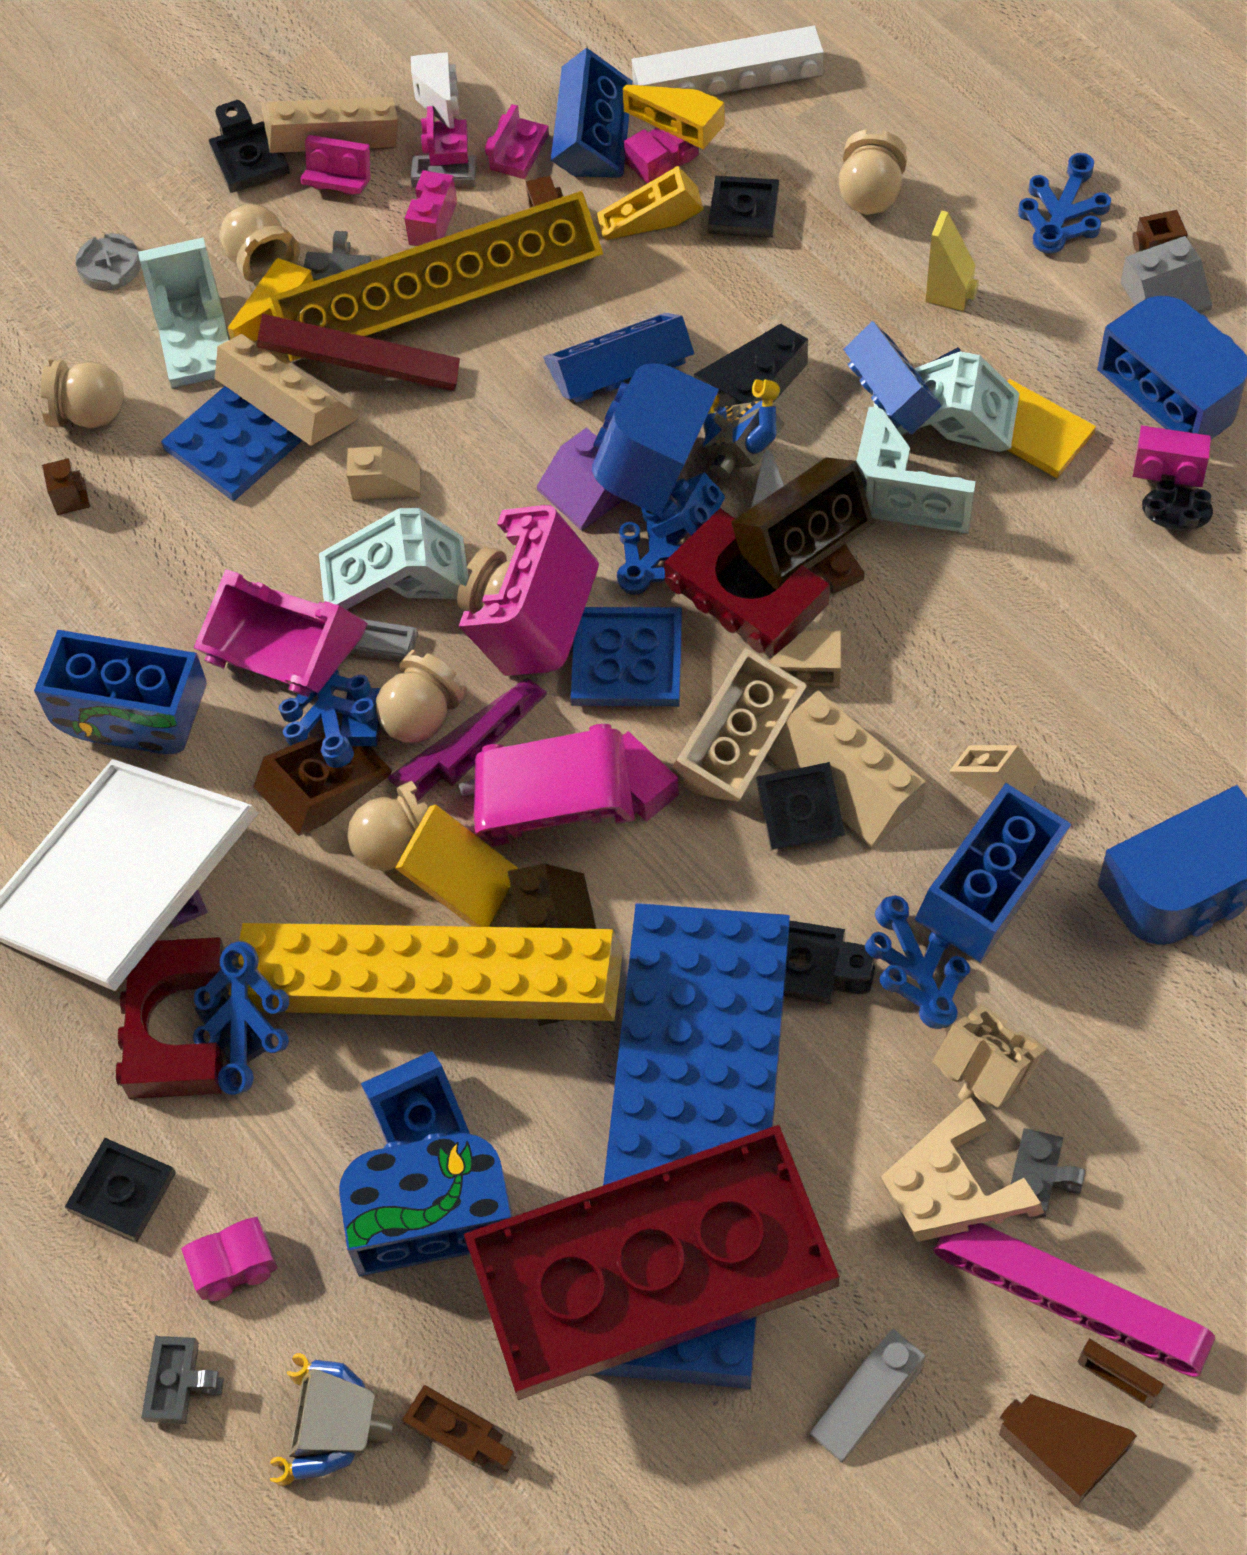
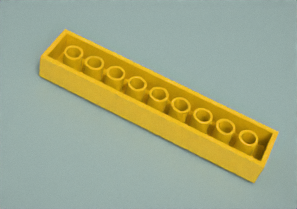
[267,190,603,362]
[229,923,623,1021]

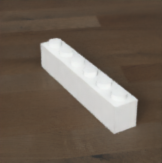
[631,25,824,96]

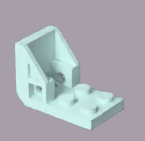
[138,237,229,388]
[874,351,1019,452]
[856,407,976,534]
[319,508,469,610]

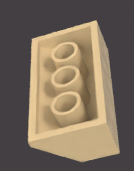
[262,97,398,153]
[215,334,358,446]
[670,647,807,802]
[766,691,926,849]

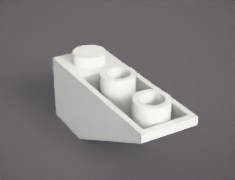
[411,52,459,129]

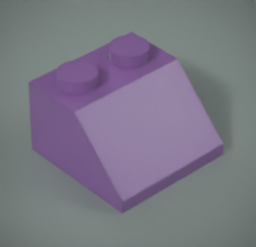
[537,427,624,531]

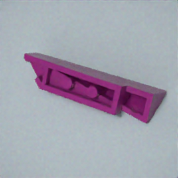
[388,678,547,801]

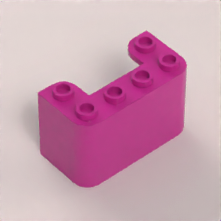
[459,505,599,676]

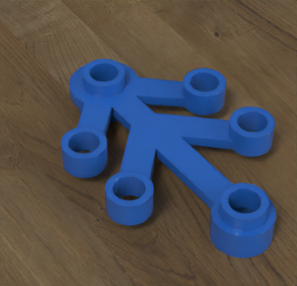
[1018,153,1111,254]
[617,508,688,595]
[279,669,377,768]
[865,895,970,1029]
[193,941,289,1095]

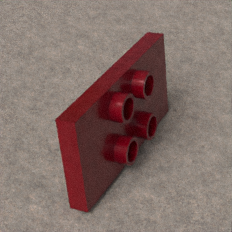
[464,1125,840,1400]

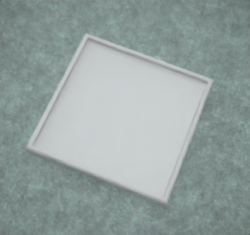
[0,759,258,991]

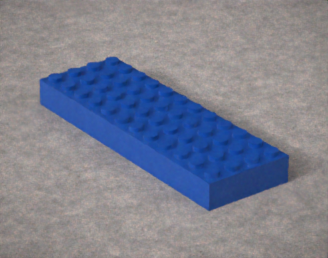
[594,903,790,1389]

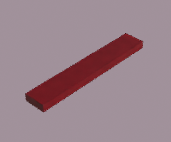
[256,314,460,391]

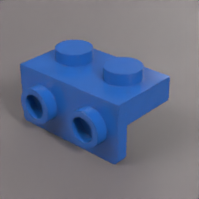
[651,472,725,539]

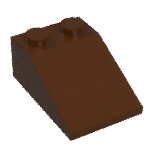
[253,725,392,836]

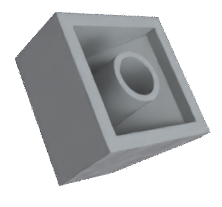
[1121,236,1212,313]

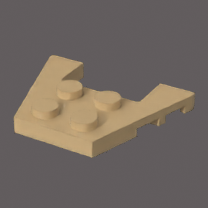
[881,1098,1044,1242]

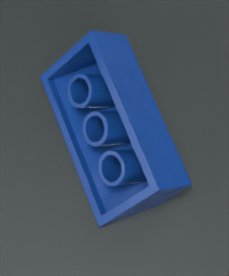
[551,48,633,178]
[543,312,694,402]

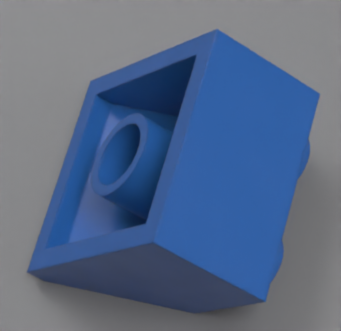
[360,1051,470,1144]

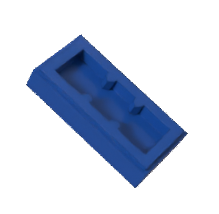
[340,688,381,746]

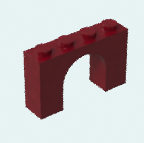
[664,508,830,658]
[116,937,225,1099]

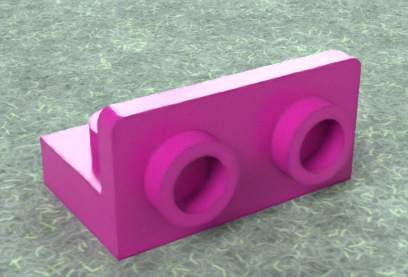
[485,104,549,179]
[421,106,468,166]
[300,135,371,195]

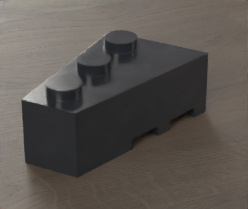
[694,324,808,412]

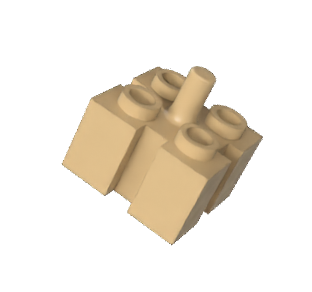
[931,1004,1047,1108]

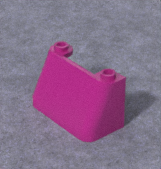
[193,569,368,698]
[474,723,635,847]

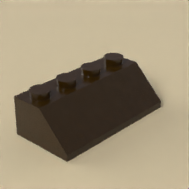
[731,457,874,589]
[508,864,596,1026]

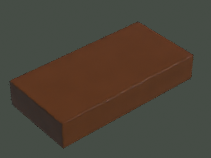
[1078,1338,1164,1408]

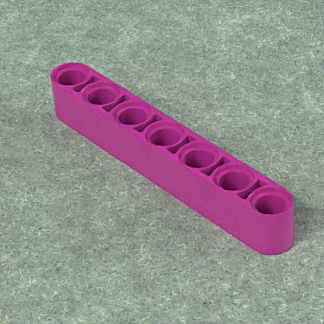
[933,1223,1215,1377]

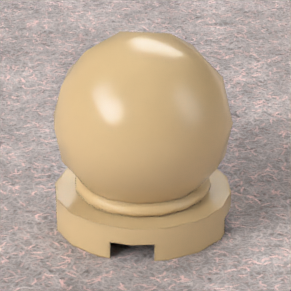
[838,129,908,215]
[219,204,300,286]
[40,359,124,429]
[457,546,511,614]
[376,650,467,743]
[347,781,428,871]

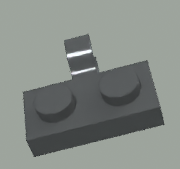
[304,231,372,281]
[1011,1128,1085,1217]
[141,1336,224,1424]

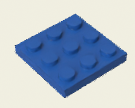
[161,386,303,502]
[571,607,682,707]

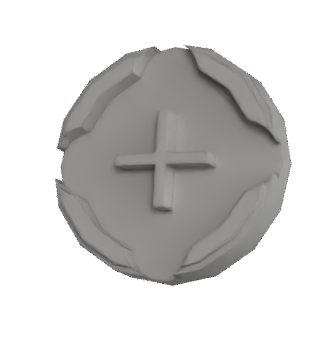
[75,233,141,290]

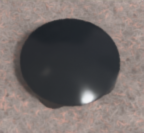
[1142,480,1213,530]

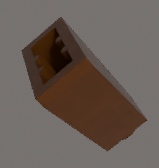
[999,1394,1137,1507]

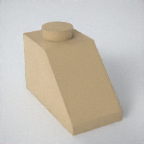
[347,446,421,500]
[769,629,841,687]
[949,745,1042,800]

